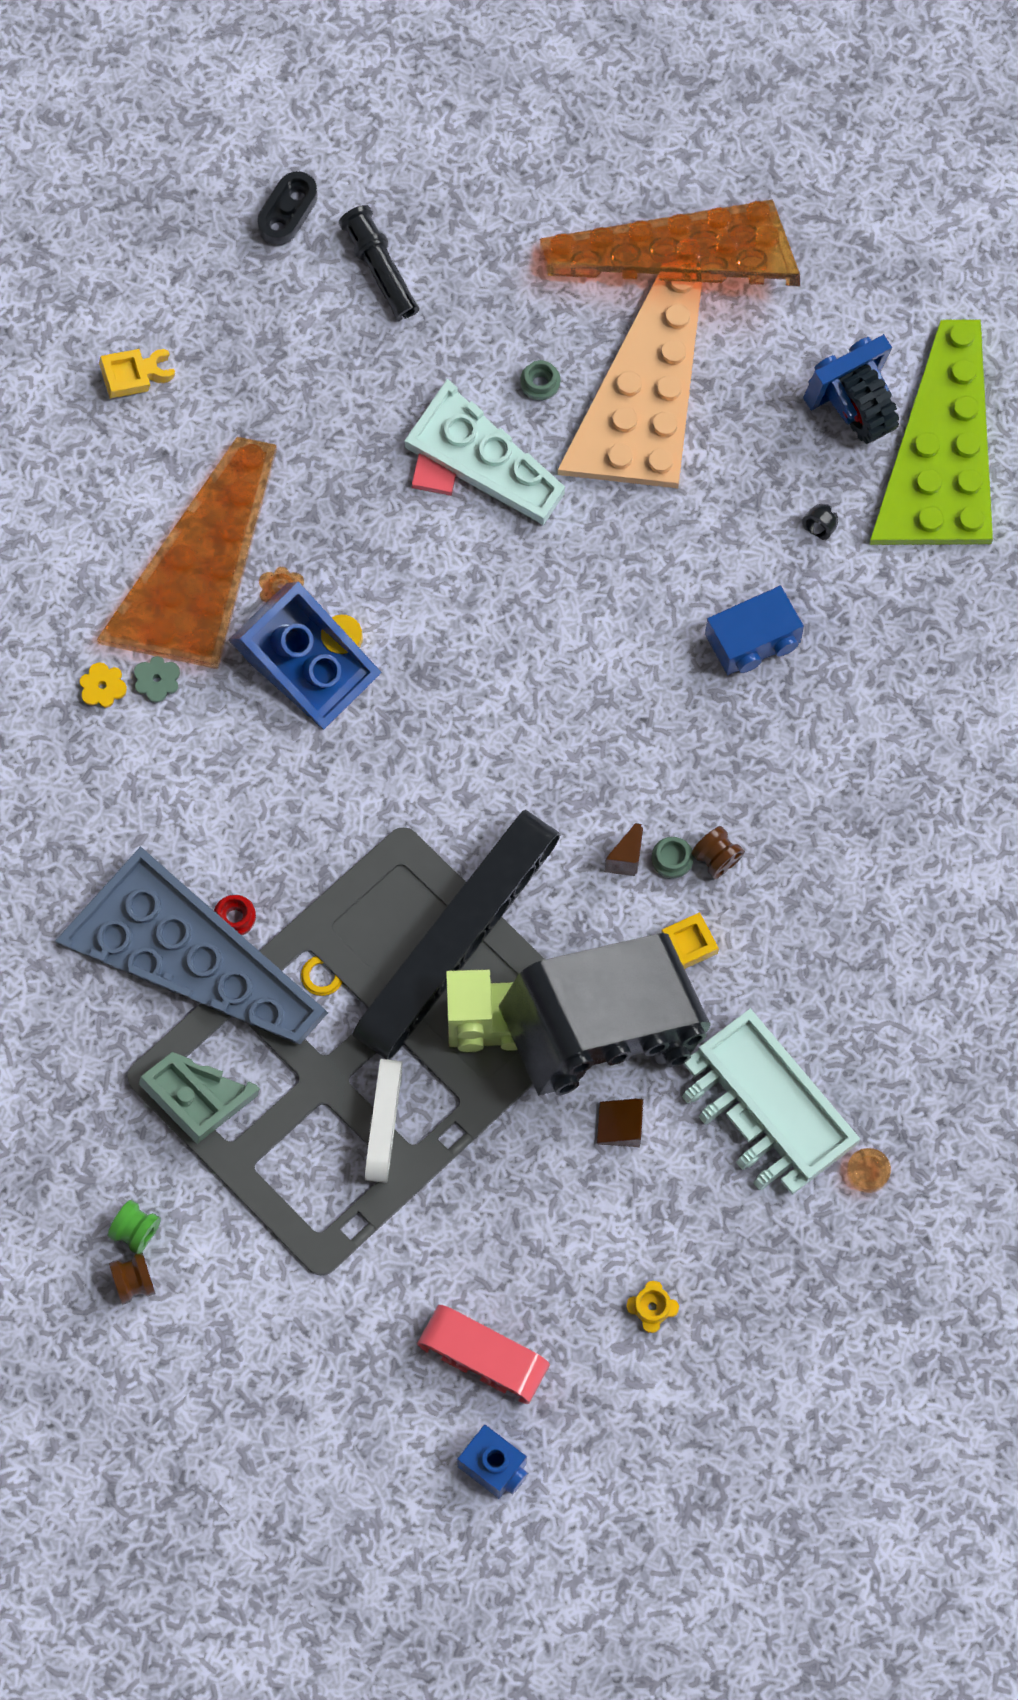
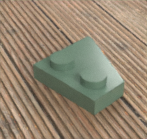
[139,1052,260,1144]

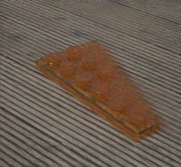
[540,199,800,286]
[97,437,277,669]

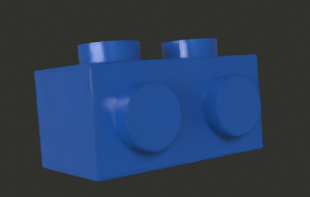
[705,585,804,676]

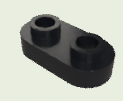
[258,171,318,245]

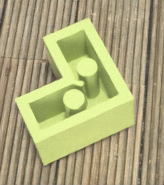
[446,970,518,1052]

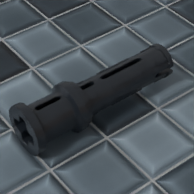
[339,205,419,322]

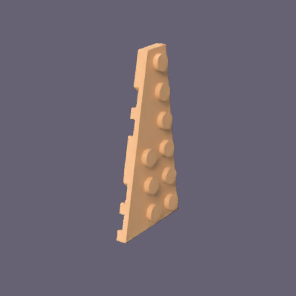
[557,263,704,488]

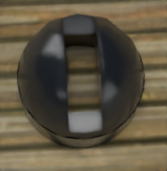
[802,504,838,540]

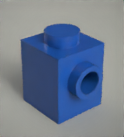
[457,1424,528,1499]

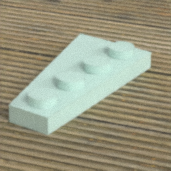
[405,378,565,525]

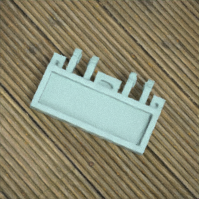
[682,1008,860,1195]

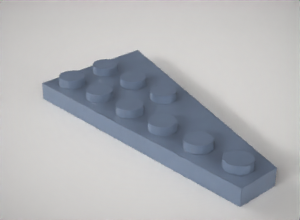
[55,846,328,1045]

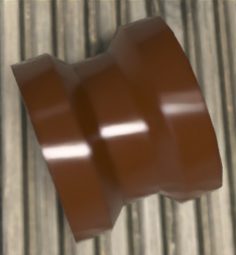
[691,826,745,879]
[109,1252,156,1305]

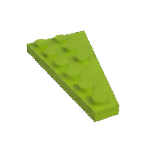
[869,320,993,545]

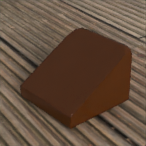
[604,823,643,876]
[597,1098,644,1147]

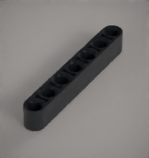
[352,810,561,1060]

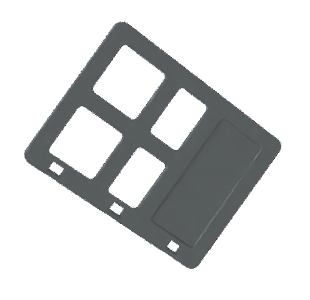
[128,827,545,1276]

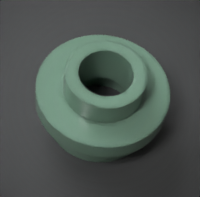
[520,360,561,400]

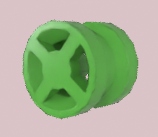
[108,1200,161,1254]

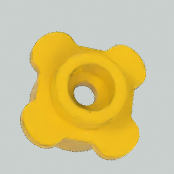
[626,1281,679,1333]

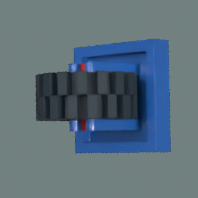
[803,334,899,444]

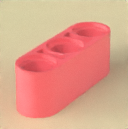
[417,1305,550,1404]

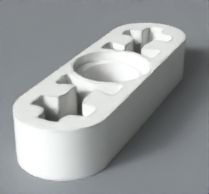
[365,1059,402,1183]

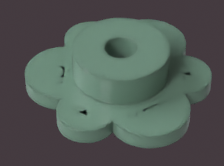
[134,656,180,703]

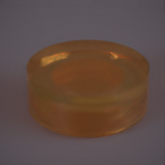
[847,1148,891,1193]

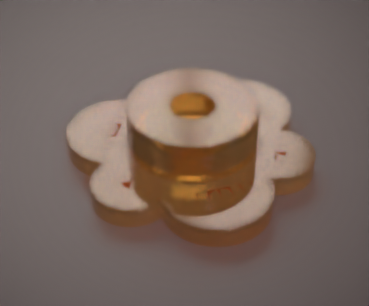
[259,567,304,602]

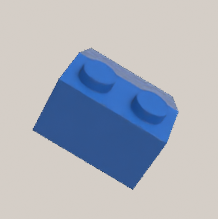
[229,581,382,730]

